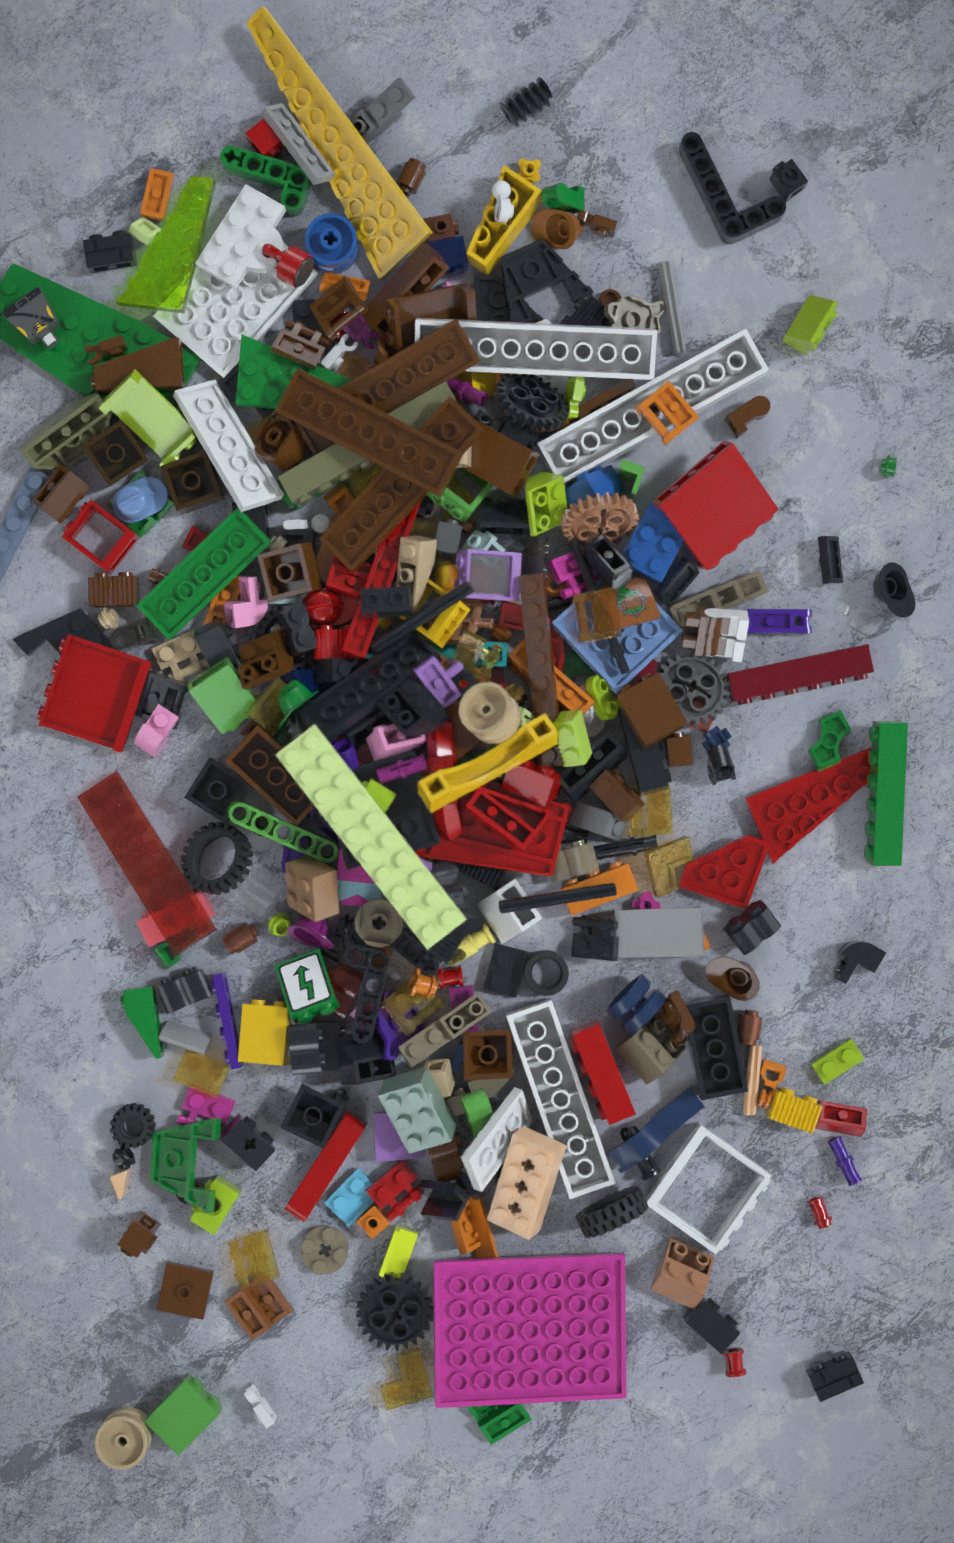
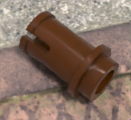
[148,567,169,586]

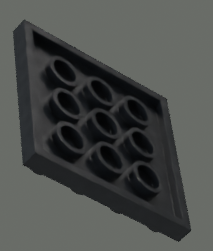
[337,750,441,870]

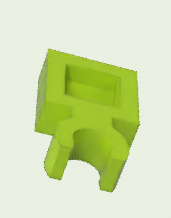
[564,376,586,420]

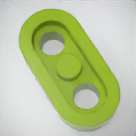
[585,675,619,721]

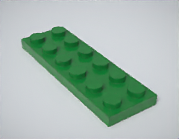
[136,507,272,640]

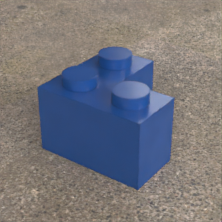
[565,464,626,509]

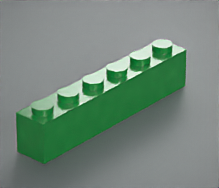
[864,721,908,866]

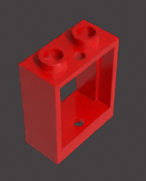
[62,499,140,574]

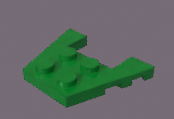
[149,1117,221,1213]

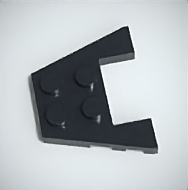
[499,239,594,323]
[13,608,114,656]

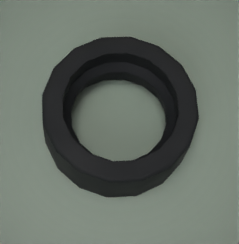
[524,950,569,996]

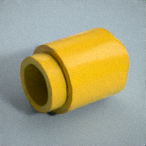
[433,561,458,592]

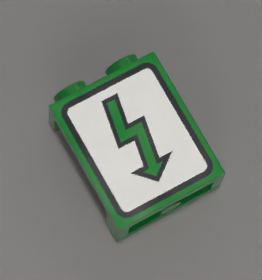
[274,949,341,1024]

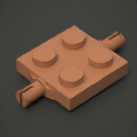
[425,597,494,646]

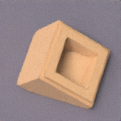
[110,1167,131,1199]

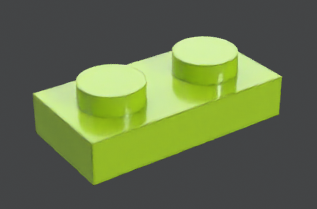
[811,1038,864,1085]

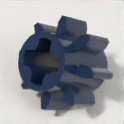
[702,725,732,752]

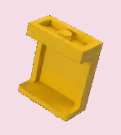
[238,999,291,1066]

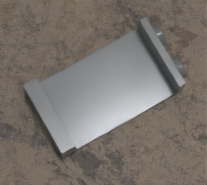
[611,907,705,958]

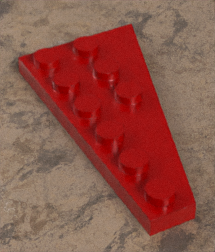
[745,747,871,864]

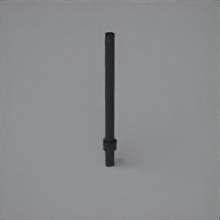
[569,540,630,675]

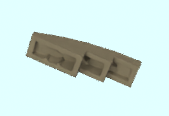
[670,570,769,628]

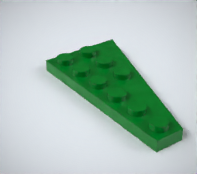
[236,334,352,409]

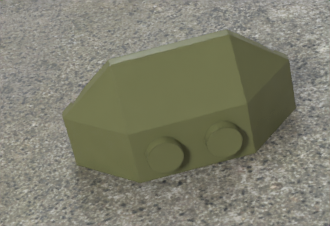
[20,393,112,470]

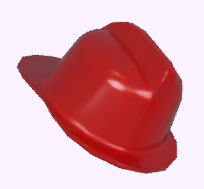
[302,588,357,628]

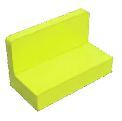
[379,1225,418,1278]

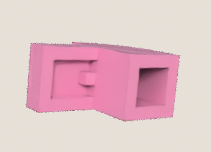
[224,575,268,628]
[134,704,180,758]

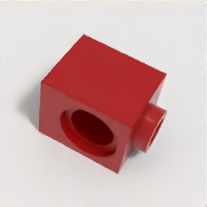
[245,118,284,159]

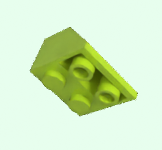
[782,295,838,355]
[525,471,567,536]

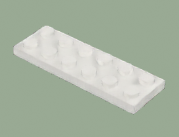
[173,380,284,512]

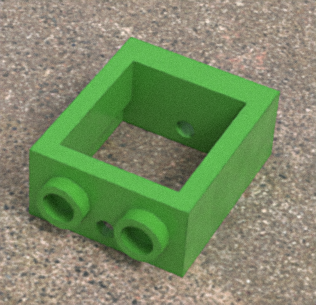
[427,468,494,524]

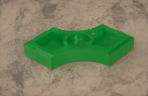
[808,710,851,772]

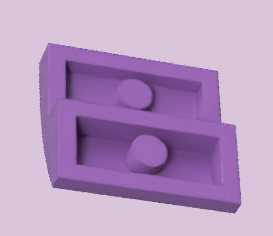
[374,1112,424,1162]

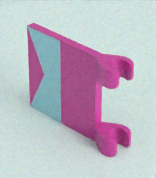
[336,843,382,906]

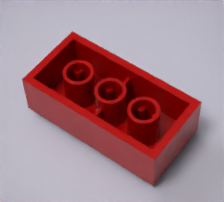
[568,1019,636,1125]

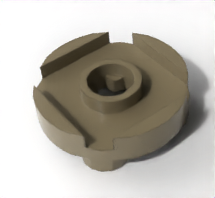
[355,898,403,947]
[301,1225,349,1275]

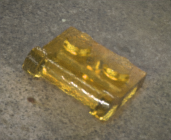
[629,786,673,836]
[381,979,444,1036]

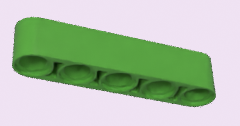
[227,801,339,863]

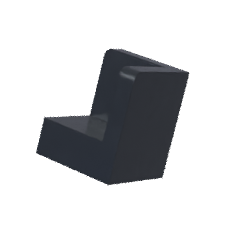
[285,530,315,556]

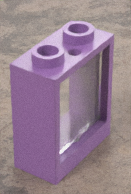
[454,549,522,601]

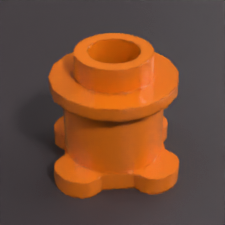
[408,968,438,999]

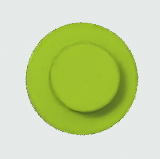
[267,913,291,936]

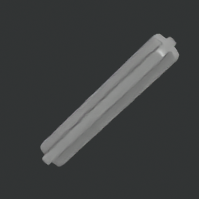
[659,261,686,355]

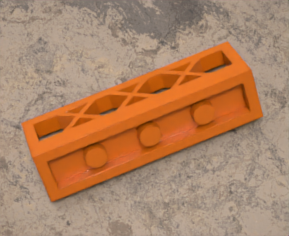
[506,640,595,715]

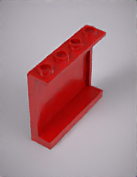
[652,440,779,571]
[36,634,152,753]

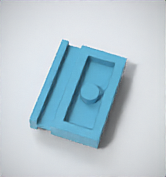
[324,1167,374,1227]

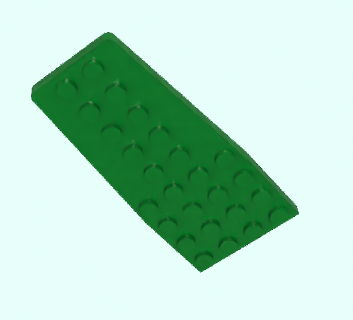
[0,264,202,419]

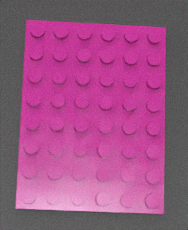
[433,1252,626,1408]

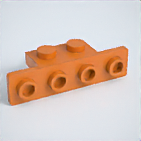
[450,1179,499,1258]

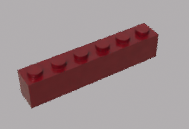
[726,644,874,706]

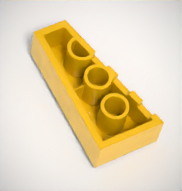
[466,165,543,275]

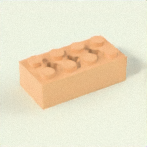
[487,1126,566,1240]

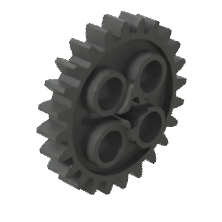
[656,651,730,728]

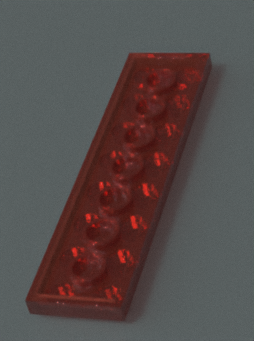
[77,771,217,956]

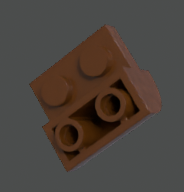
[238,630,293,690]

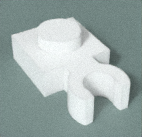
[244,1384,277,1429]

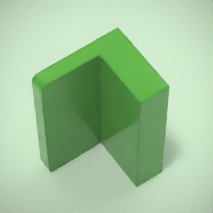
[617,460,645,501]

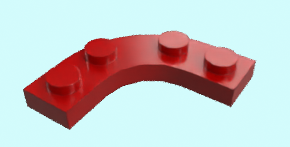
[499,601,565,672]

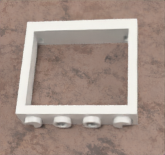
[645,1122,771,1254]

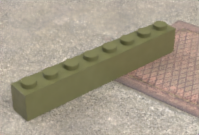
[278,381,457,505]

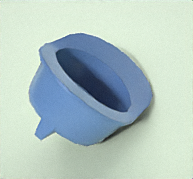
[112,477,168,523]

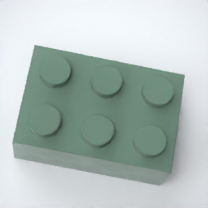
[378,1067,457,1154]

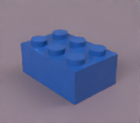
[622,497,683,585]

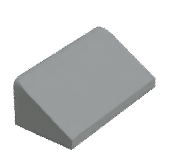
[158,1020,212,1054]

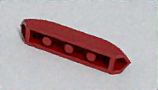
[427,722,463,841]

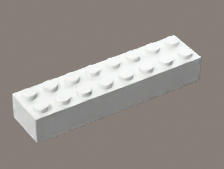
[506,998,615,1199]

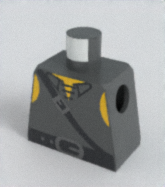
[2,287,60,349]

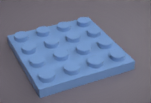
[550,577,683,694]

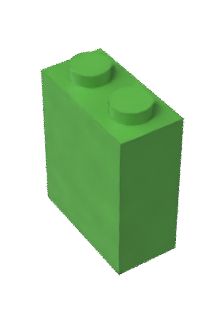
[188,657,261,735]
[144,1374,222,1456]

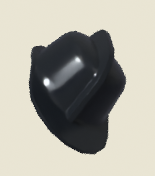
[873,562,916,618]

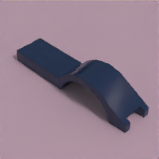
[606,1087,705,1173]

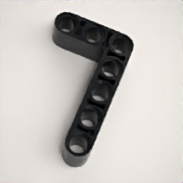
[679,132,786,245]

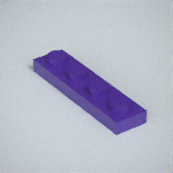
[211,972,244,1070]

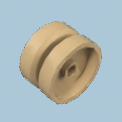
[459,682,521,744]
[95,1406,153,1470]

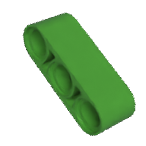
[460,1088,493,1140]

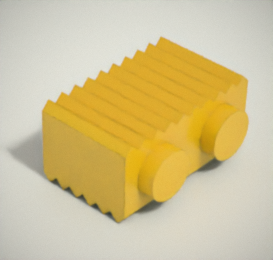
[765,1086,822,1134]

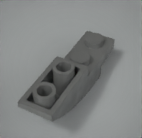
[350,77,415,144]

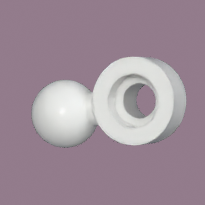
[492,180,514,223]

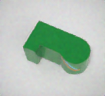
[541,183,585,214]

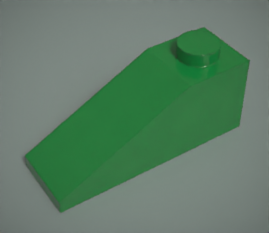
[120,985,165,1059]

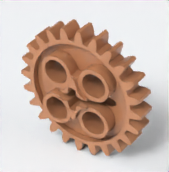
[561,492,639,547]

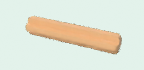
[743,1044,762,1115]

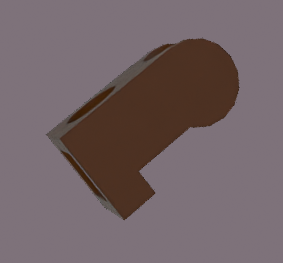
[725,396,771,439]

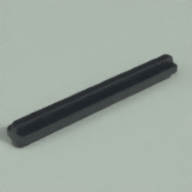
[370,581,474,653]
[498,883,617,914]

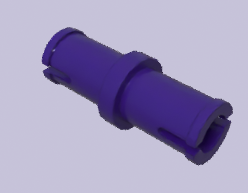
[827,1136,862,1186]

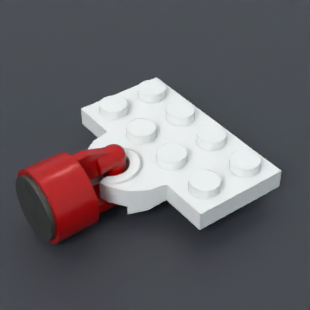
[195,184,314,289]

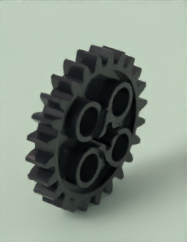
[494,373,570,432]
[356,1272,434,1351]

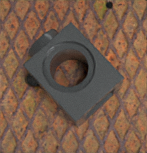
[435,519,463,557]

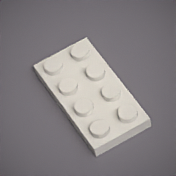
[462,1087,533,1192]

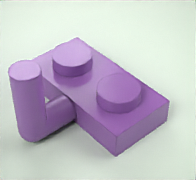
[413,656,464,709]

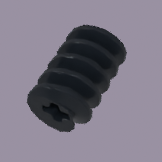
[499,77,552,128]

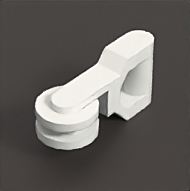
[282,514,330,534]

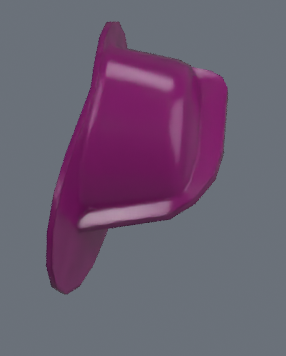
[287,915,333,949]

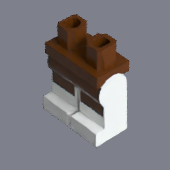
[681,607,749,662]

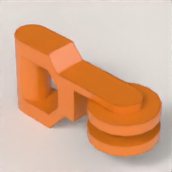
[757,1059,787,1109]

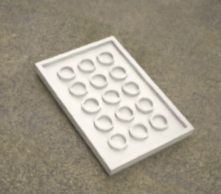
[153,243,318,378]

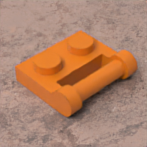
[635,381,699,446]

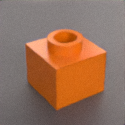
[356,1203,391,1240]

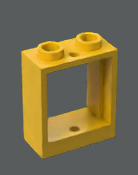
[399,579,470,648]

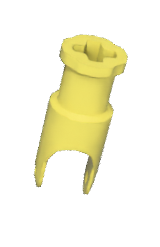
[448,923,496,966]

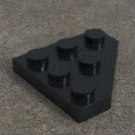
[474,275,544,323]

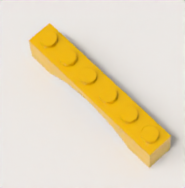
[418,713,558,813]

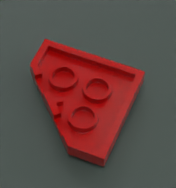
[678,834,771,910]

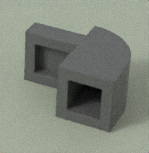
[569,802,627,842]

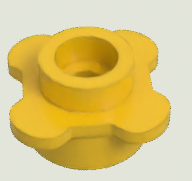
[518,158,541,183]

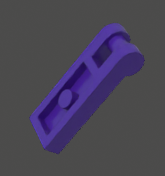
[746,609,812,634]

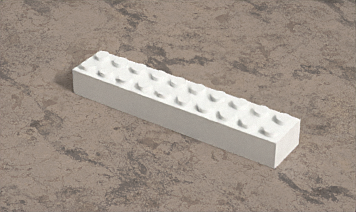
[415,318,657,380]
[536,329,769,485]

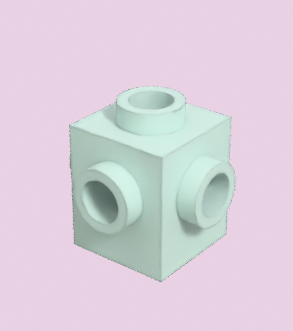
[462,529,505,569]

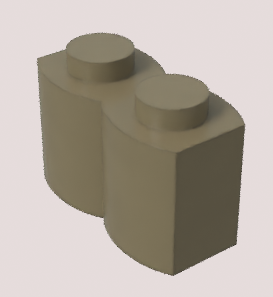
[549,839,599,882]

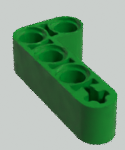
[220,146,311,217]

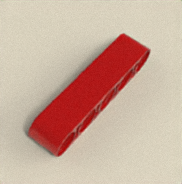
[284,1111,367,1222]

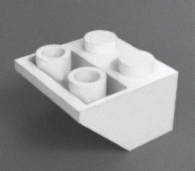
[476,878,542,944]

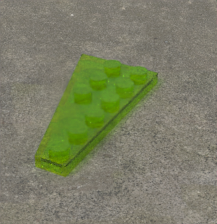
[116,176,216,313]

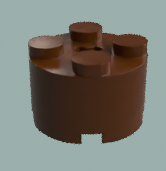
[254,414,309,470]

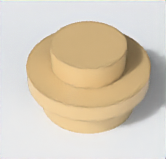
[97,607,119,630]

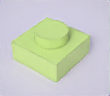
[128,216,162,245]

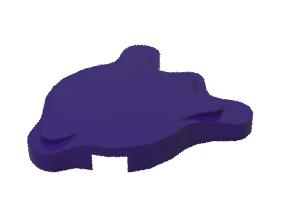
[376,990,426,1061]

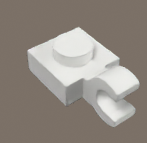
[321,334,359,371]

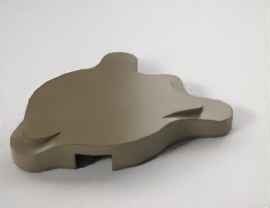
[604,296,666,335]

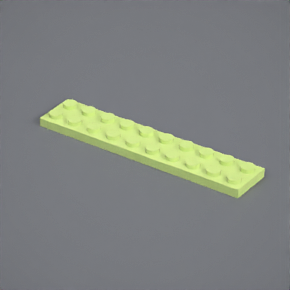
[276,724,466,950]

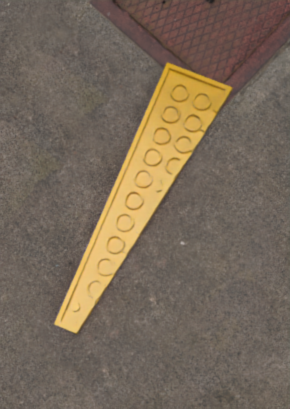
[246,6,433,280]

